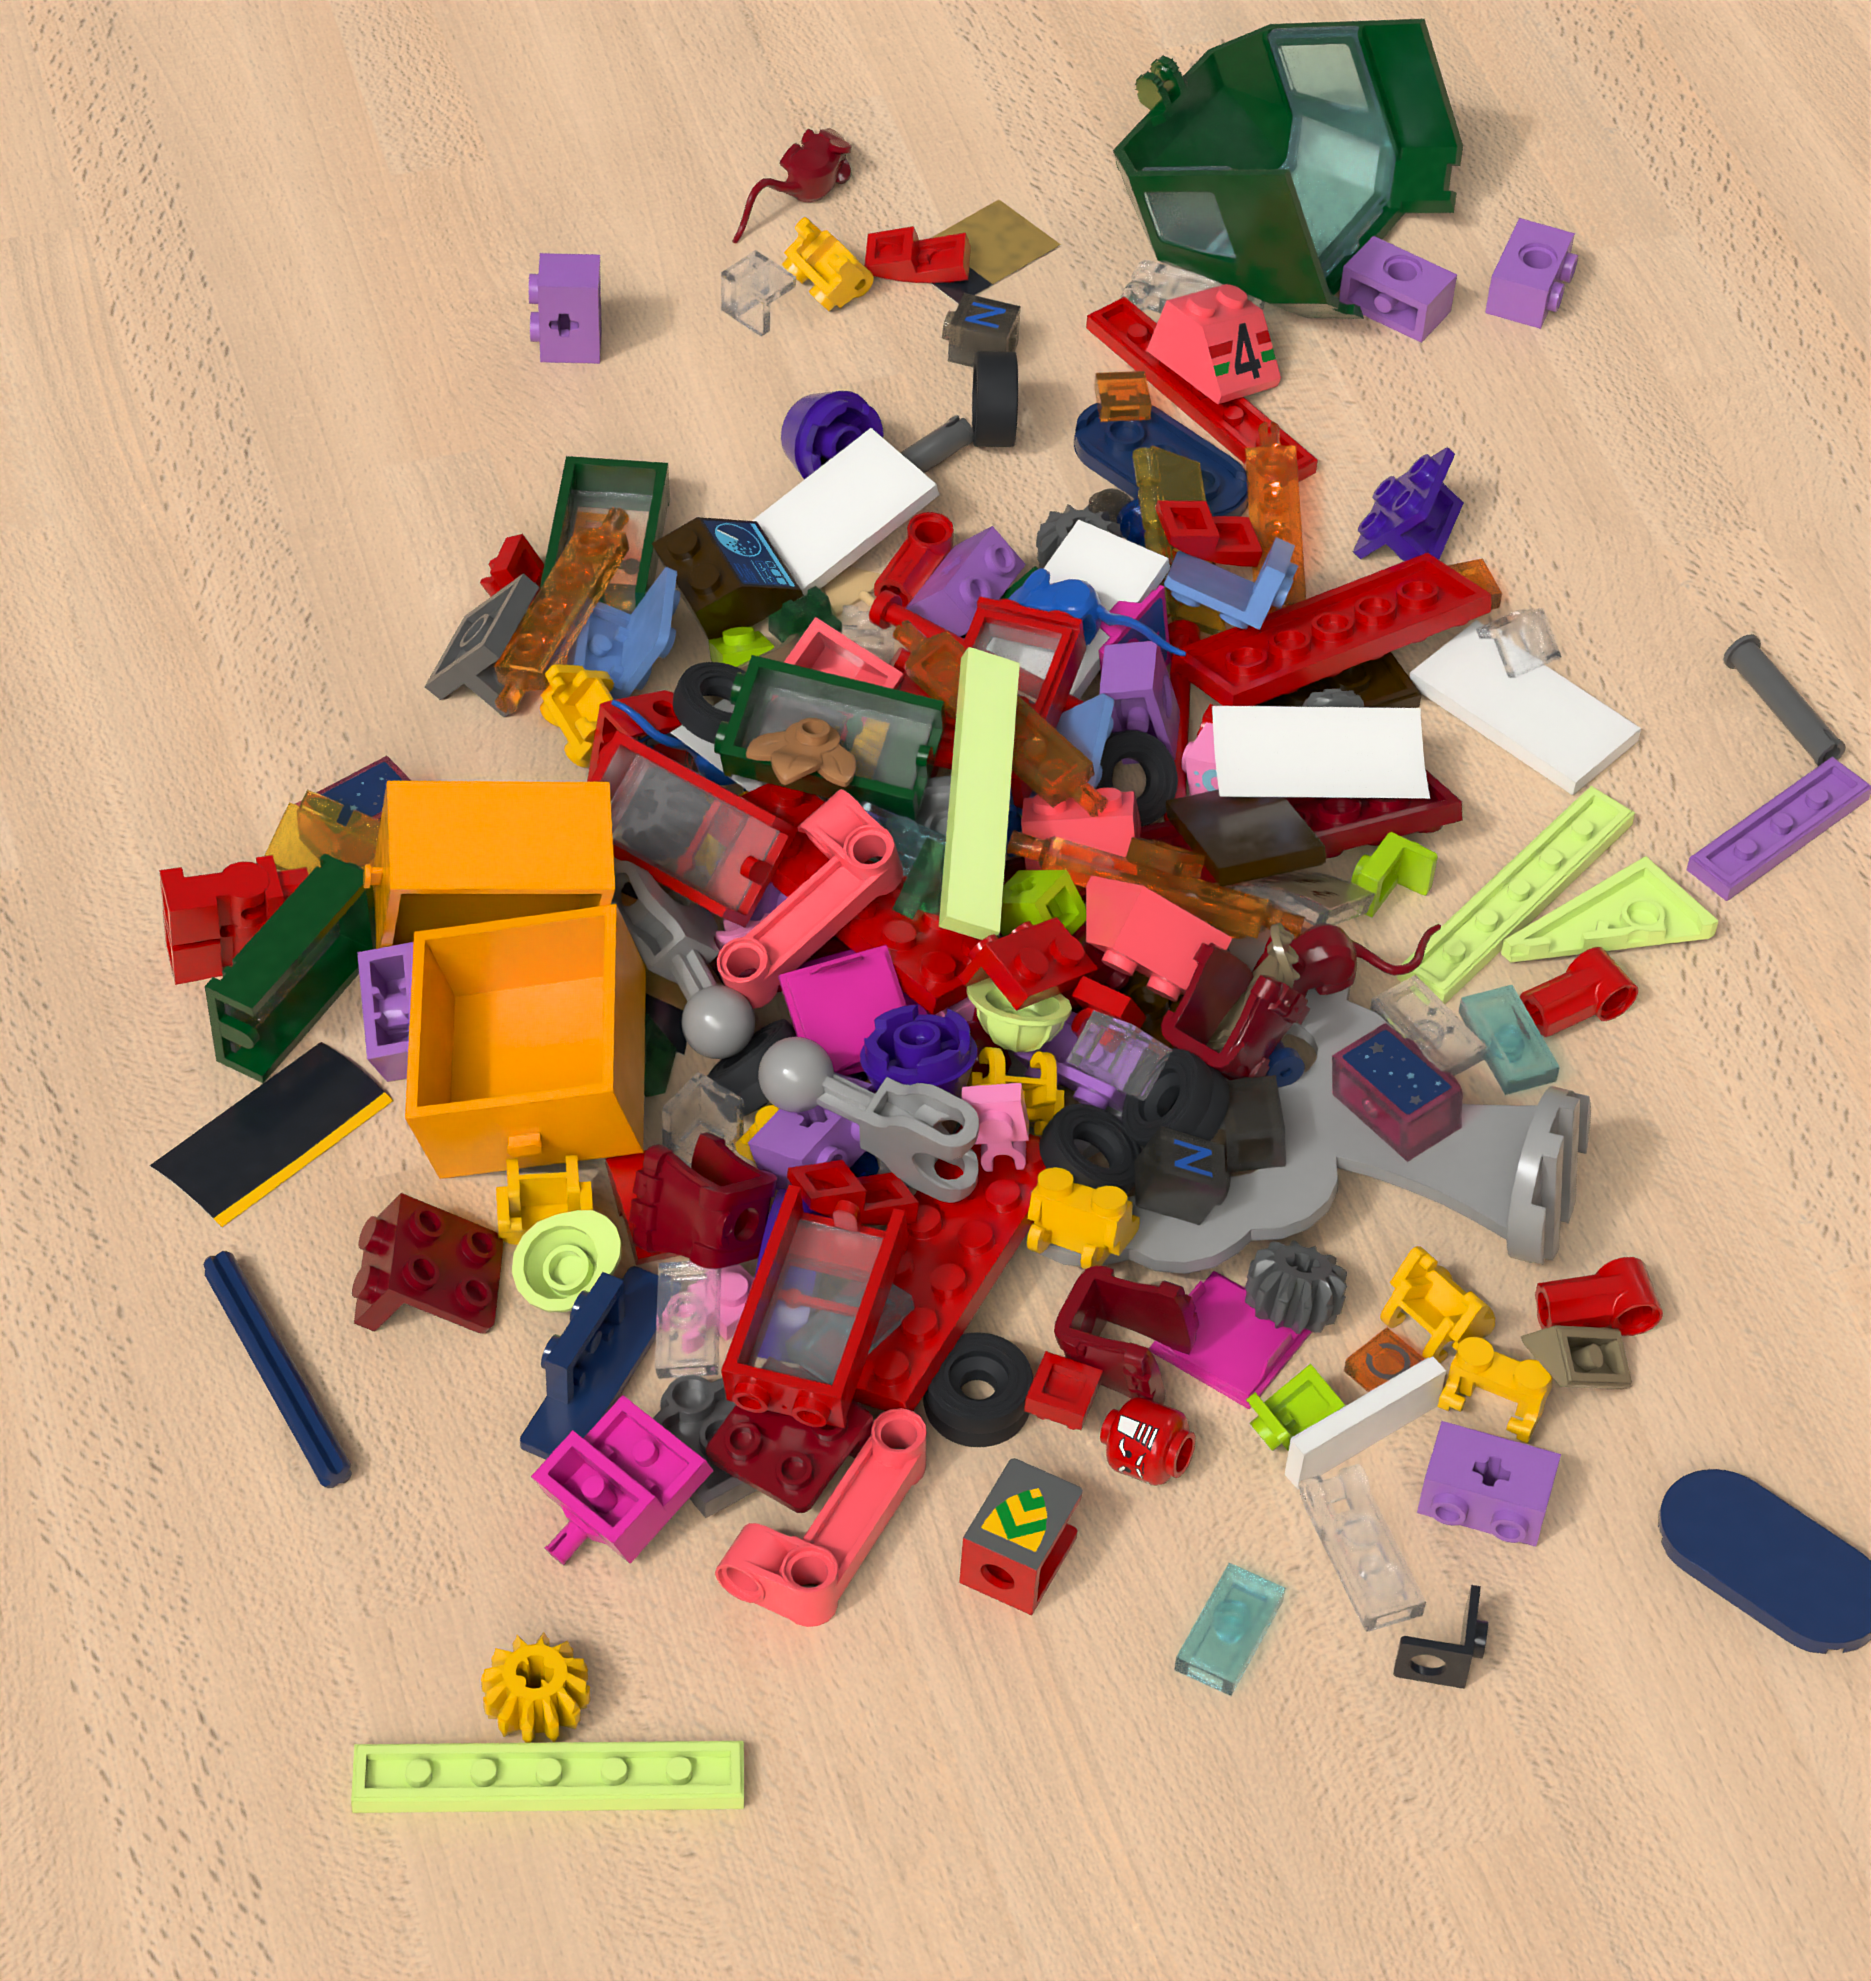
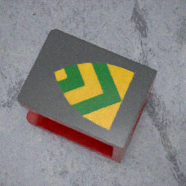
[959,1458,1082,1616]

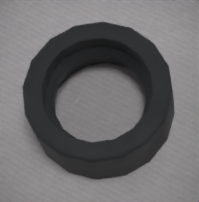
[972,351,1018,447]

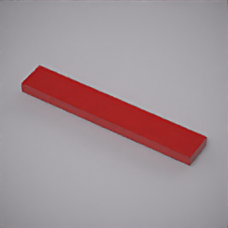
[1086,296,1318,493]

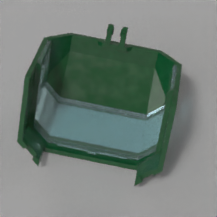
[1113,19,1463,319]

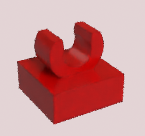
[480,534,544,608]
[1071,976,1147,1052]
[1024,1351,1103,1431]

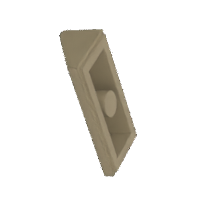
[1521,1325,1632,1389]

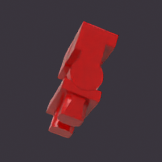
[159,855,309,985]

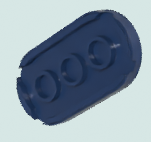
[1074,399,1250,516]
[1658,1469,1871,1654]

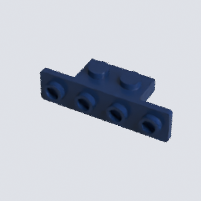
[520,1266,682,1460]

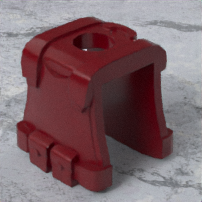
[1161,942,1311,1087]
[629,1132,777,1269]
[1054,1265,1199,1404]

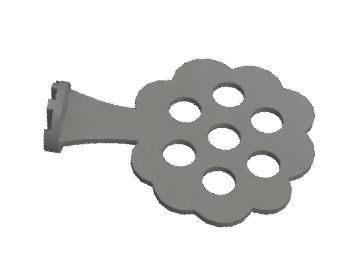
[952,900,1591,1274]

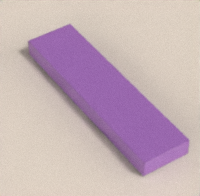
[1686,757,1871,901]

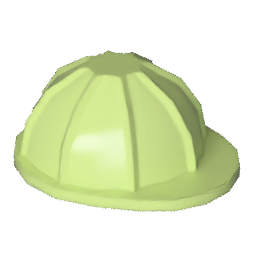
[967,978,1072,1052]
[512,1210,623,1312]

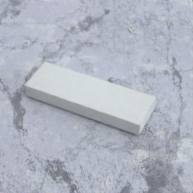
[1284,1356,1446,1489]

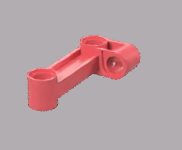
[717,789,903,1009]
[715,1408,927,1627]

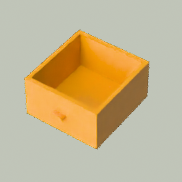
[363,781,615,949]
[405,904,646,1179]

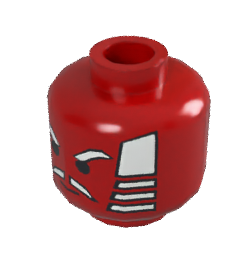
[1100,1397,1196,1486]

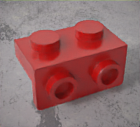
[958,917,1098,1011]

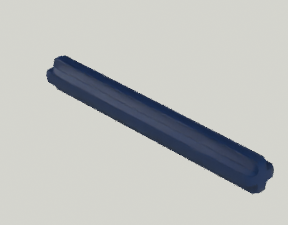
[203,1251,352,1488]

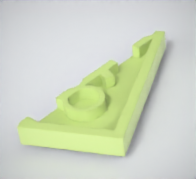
[1501,856,1718,963]

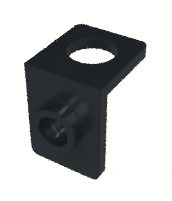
[1393,1585,1488,1689]

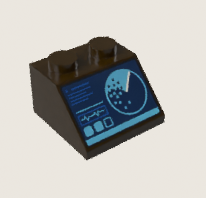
[652,517,804,640]

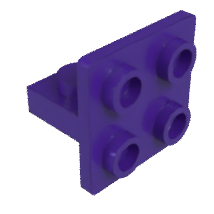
[1353,447,1464,561]

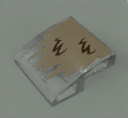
[1221,870,1375,926]

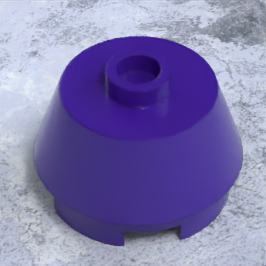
[781,391,884,480]
[860,1005,977,1099]

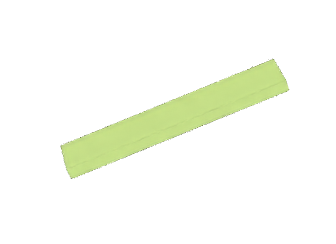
[939,647,1020,940]
[1397,786,1635,1008]
[351,1741,744,1813]

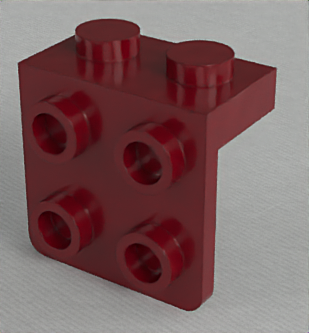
[352,1193,504,1334]
[706,1357,874,1513]

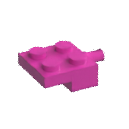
[531,1395,714,1566]

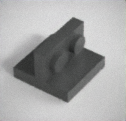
[425,573,555,717]

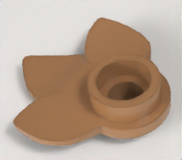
[746,718,857,787]

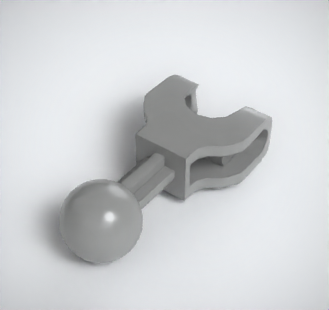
[611,861,755,1059]
[758,1037,979,1203]

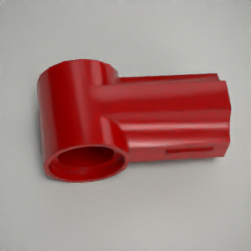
[874,512,954,608]
[1518,947,1638,1038]
[1535,1257,1663,1336]

